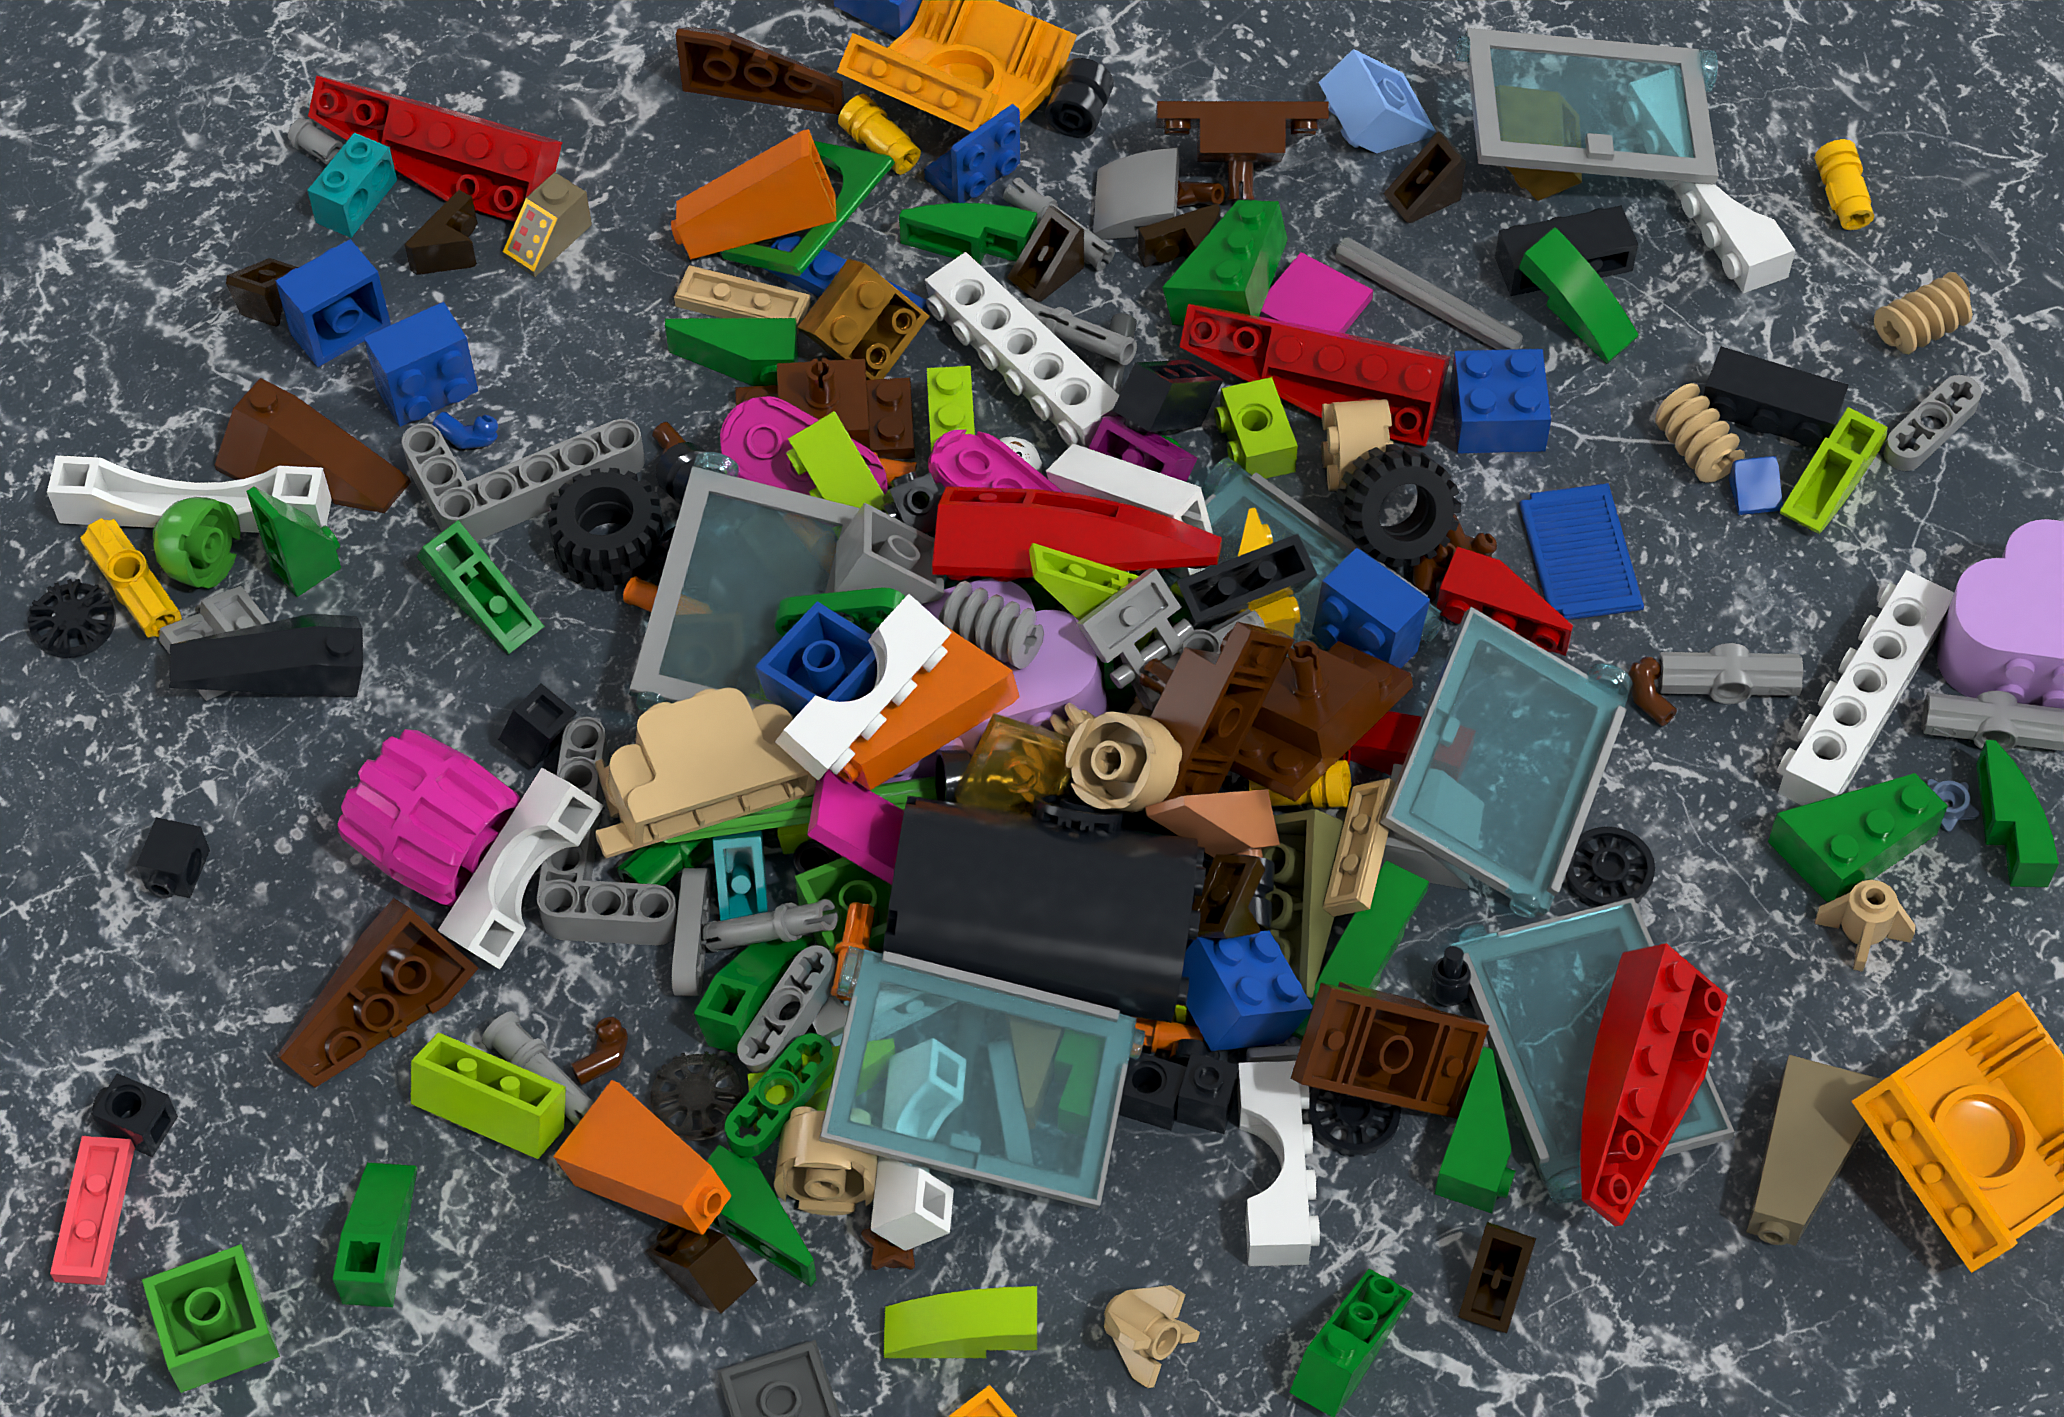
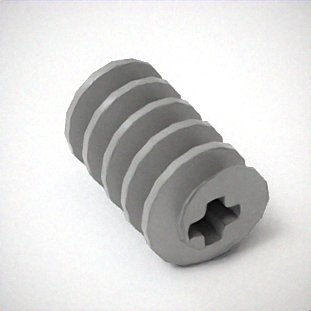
[938,581,1044,669]

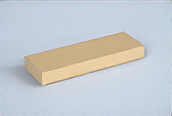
[674,265,811,333]
[1323,778,1395,917]

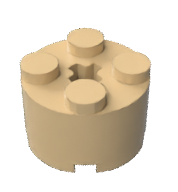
[1321,400,1394,492]
[1066,711,1182,812]
[774,1106,878,1216]

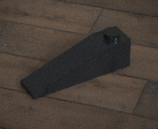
[169,614,363,697]

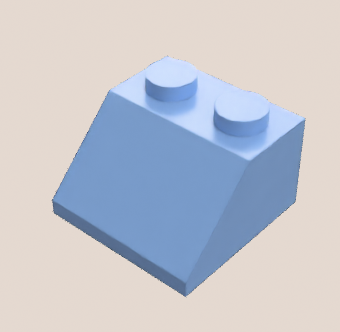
[1318,49,1436,153]

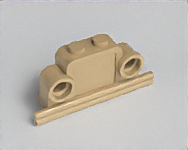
[596,688,817,858]

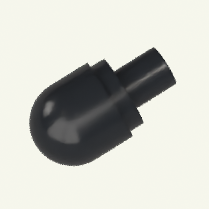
[1430,946,1471,1006]

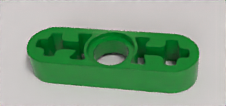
[775,587,905,636]
[725,1033,834,1157]

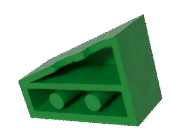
[1162,200,1288,325]
[1768,773,1948,903]

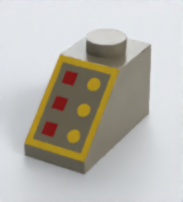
[503,172,592,277]

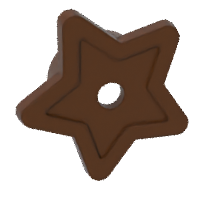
[861,1228,915,1270]

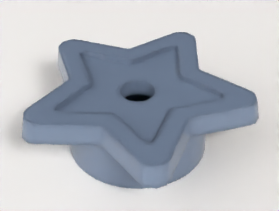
[1927,779,1979,833]

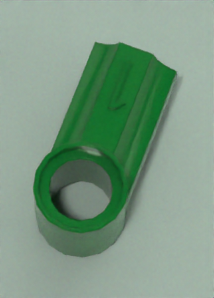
[617,837,713,886]

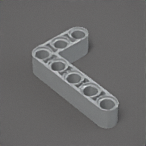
[402,419,645,541]
[537,717,678,946]

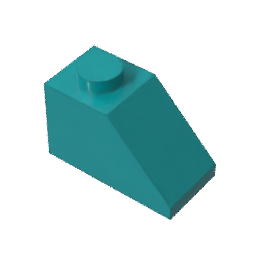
[713,830,768,921]

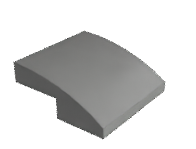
[1093,148,1180,239]
[159,586,270,701]

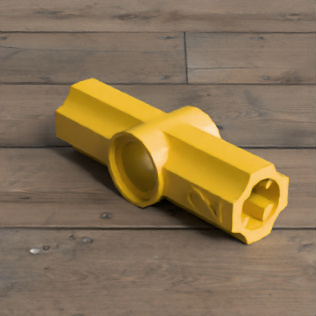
[80,518,182,638]

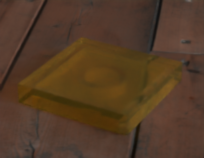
[955,713,1071,814]

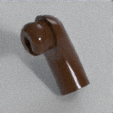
[1412,543,1456,602]

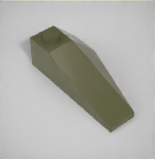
[1262,809,1344,999]

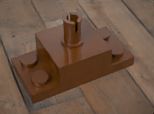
[1155,101,1329,201]
[735,358,915,460]
[1140,622,1295,801]
[1230,641,1413,802]
[1290,981,1489,1119]

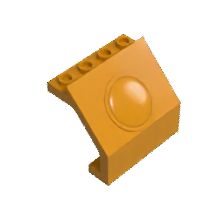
[837,0,1077,132]
[1851,991,2064,1273]

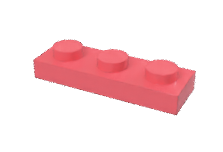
[50,1136,135,1285]

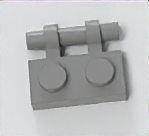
[1076,568,1195,689]

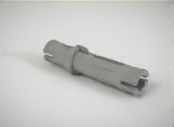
[1003,178,1115,271]
[1021,298,1137,365]
[703,899,838,952]

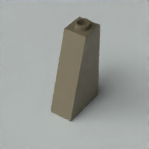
[1746,1055,1883,1246]

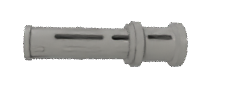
[482,1011,594,1126]

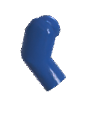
[432,412,498,449]

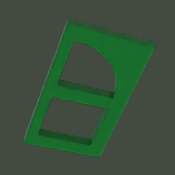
[721,141,895,276]

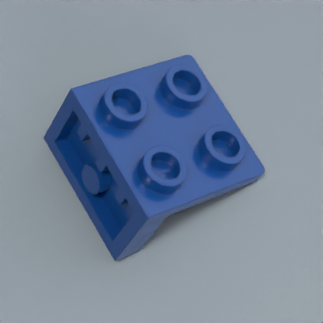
[924,104,1020,203]

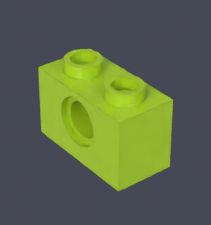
[1214,377,1298,480]

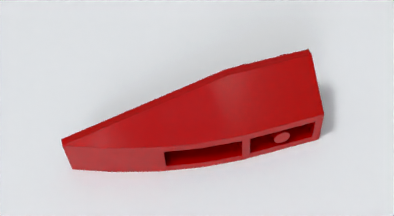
[308,76,562,222]
[1179,304,1451,447]
[932,486,1222,582]
[1580,943,1728,1226]

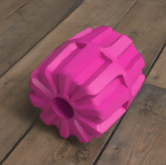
[337,729,521,907]

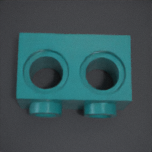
[307,132,397,238]

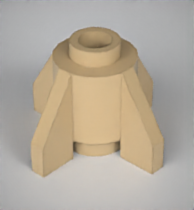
[1815,878,1916,971]
[1104,1285,1200,1388]

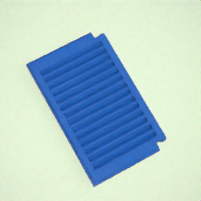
[1519,483,1644,620]

